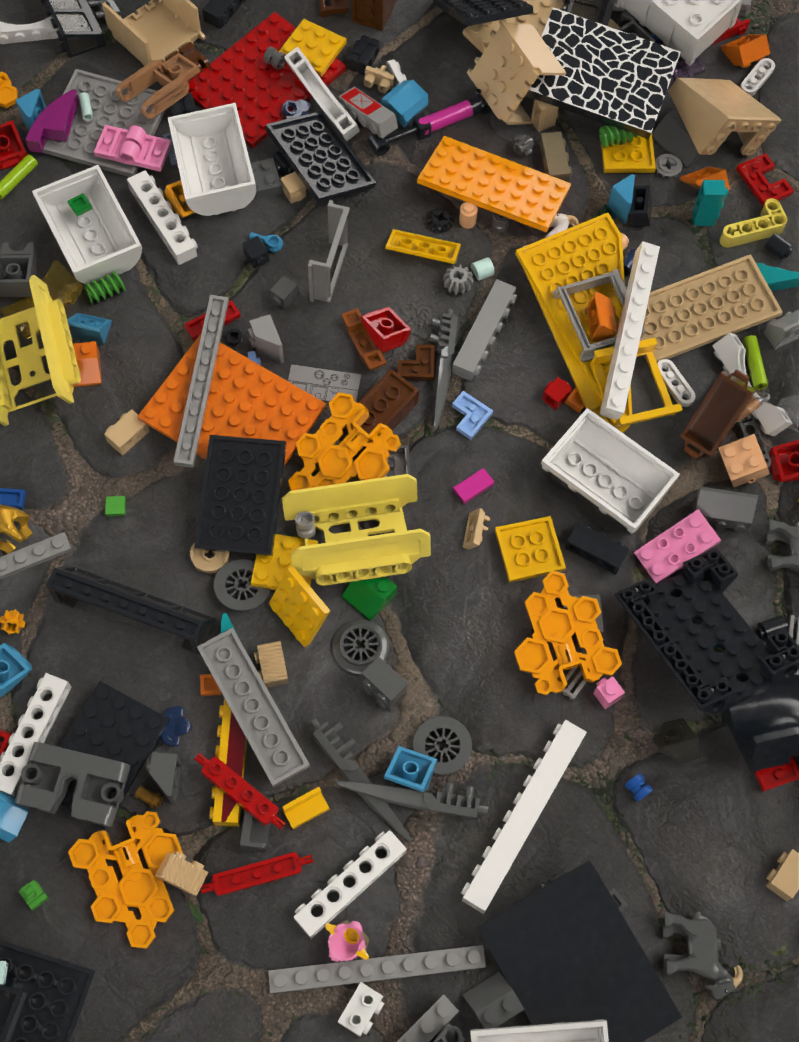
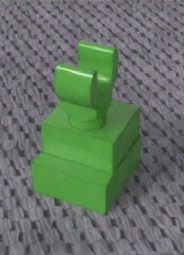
[18,880,49,911]

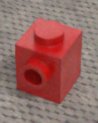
[542,377,572,411]

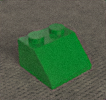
[342,576,397,621]

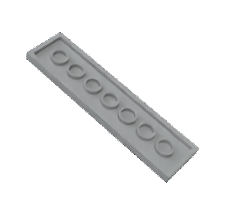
[197,628,310,787]

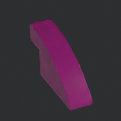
[25,89,79,153]

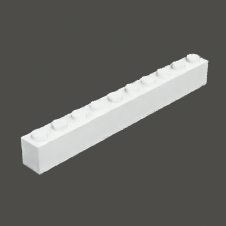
[599,241,660,420]
[461,720,587,914]

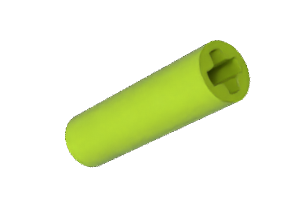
[0,154,38,200]
[742,335,768,390]

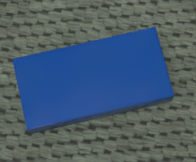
[0,488,26,510]

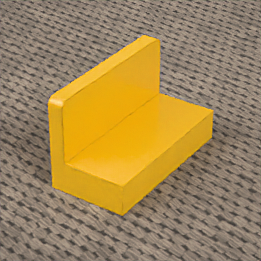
[282,787,330,829]

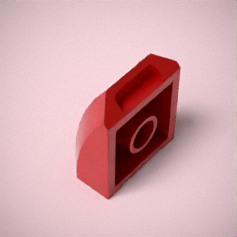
[0,120,27,170]
[360,307,411,353]
[769,440,799,482]

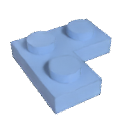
[452,391,493,440]

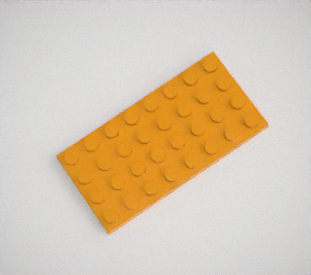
[417,136,571,233]

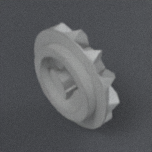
[655,154,682,178]

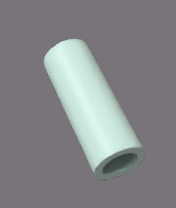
[79,92,93,121]

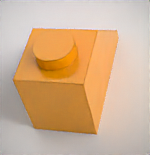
[163,180,196,218]

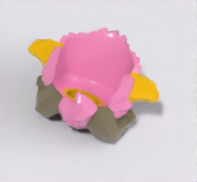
[325,920,369,962]

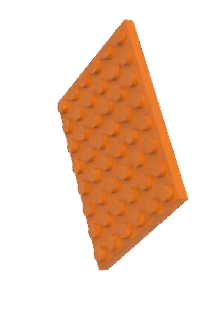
[137,333,327,466]

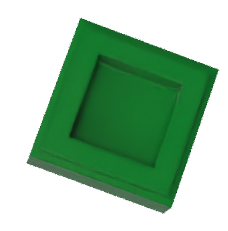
[67,193,92,217]

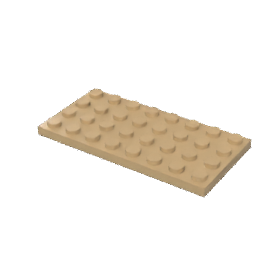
[641,254,783,365]

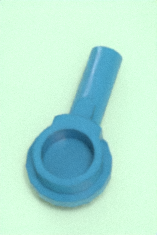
[249,232,283,252]

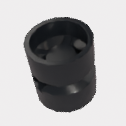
[170,92,196,117]

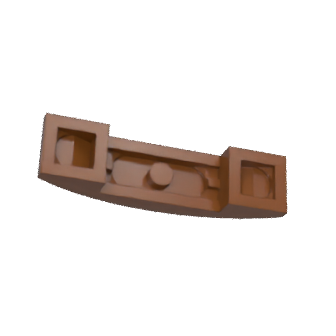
[341,308,387,371]

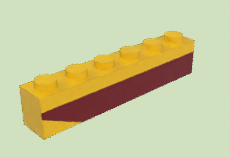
[210,699,247,827]

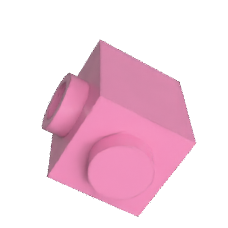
[593,677,625,709]

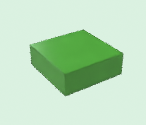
[105,496,126,517]

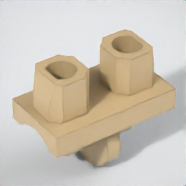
[364,65,395,94]

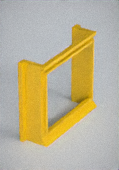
[590,338,683,429]

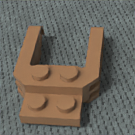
[115,53,200,119]

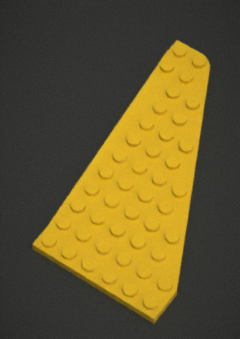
[515,213,632,433]

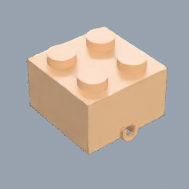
[718,434,770,487]

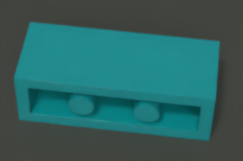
[692,180,728,226]

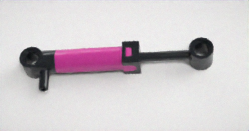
[367,89,492,156]

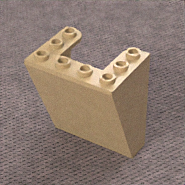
[668,78,781,156]

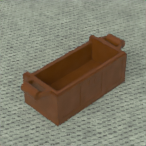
[342,369,419,452]
[679,369,756,460]

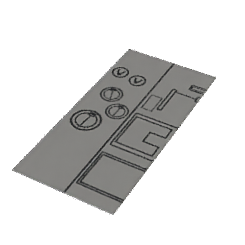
[288,364,361,403]

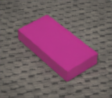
[453,468,495,504]

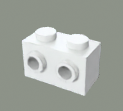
[338,982,385,1037]

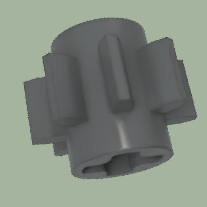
[513,134,534,156]

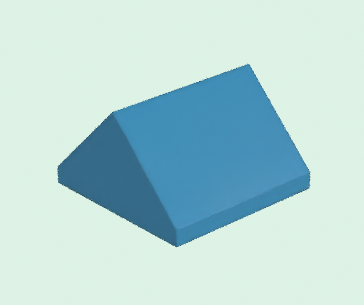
[15,89,46,130]
[607,174,635,224]
[67,313,112,345]
[384,746,437,792]

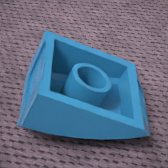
[380,80,429,128]
[0,643,32,698]
[0,791,29,843]

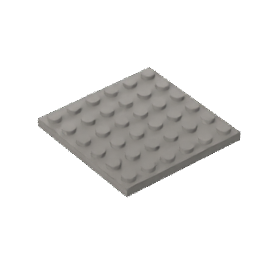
[43,69,166,177]

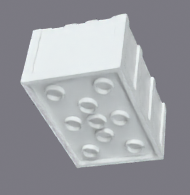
[618,0,743,66]

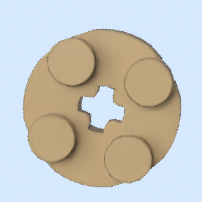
[190,543,230,574]

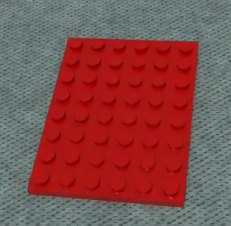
[188,12,346,149]

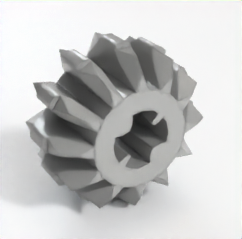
[443,264,473,295]

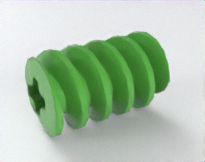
[599,125,638,148]
[85,271,126,305]

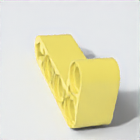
[719,198,787,248]

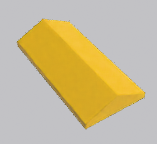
[385,229,461,264]

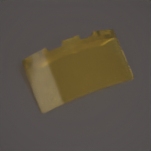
[1,260,83,339]

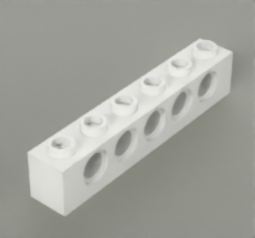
[127,170,198,265]
[0,673,72,798]
[294,830,407,939]

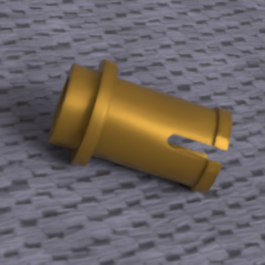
[135,786,163,809]

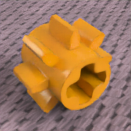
[0,609,25,635]

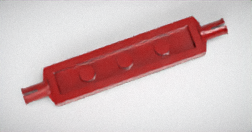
[194,753,286,830]
[201,852,314,897]

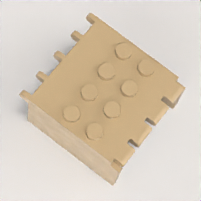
[102,0,206,66]
[467,19,566,125]

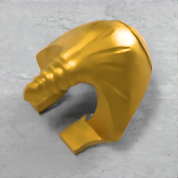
[0,504,33,554]

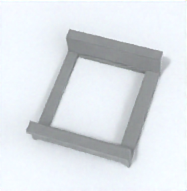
[308,200,350,303]
[552,269,646,362]

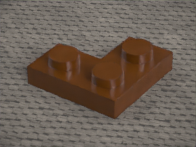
[397,344,434,381]

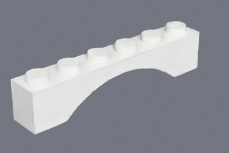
[0,13,79,44]
[284,46,360,142]
[712,333,793,436]

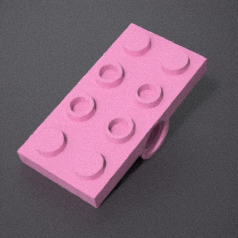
[94,125,172,172]
[634,509,721,584]

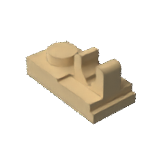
[463,508,490,550]

